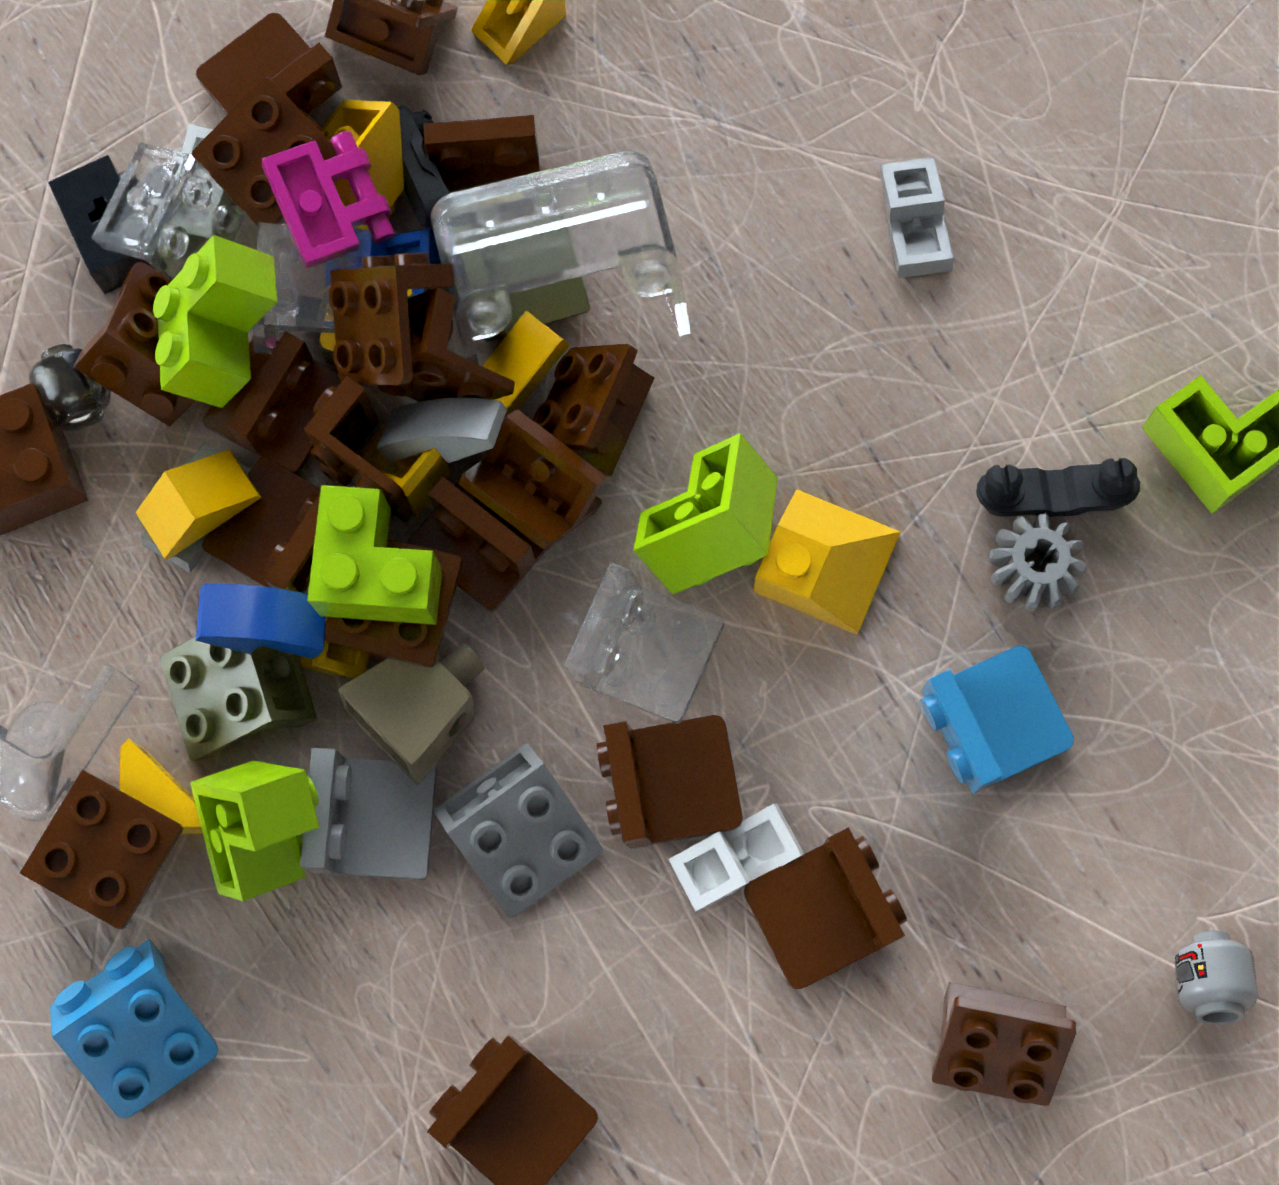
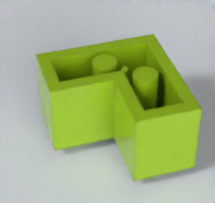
[153,235,278,408]
[1141,375,1279,514]
[633,433,778,595]
[307,485,442,625]
[190,761,319,901]

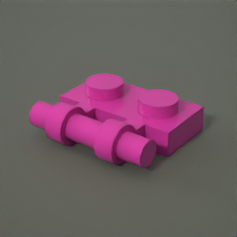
[262,131,395,269]

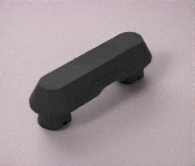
[397,105,474,235]
[976,458,1140,517]

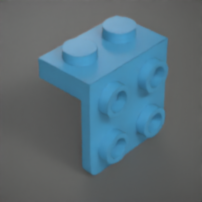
[920,646,1074,795]
[50,939,218,1118]

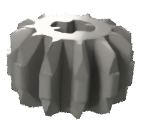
[987,513,1087,611]

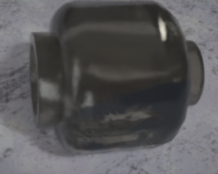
[29,344,111,431]

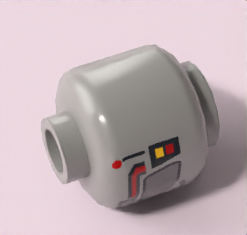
[1175,931,1258,1025]

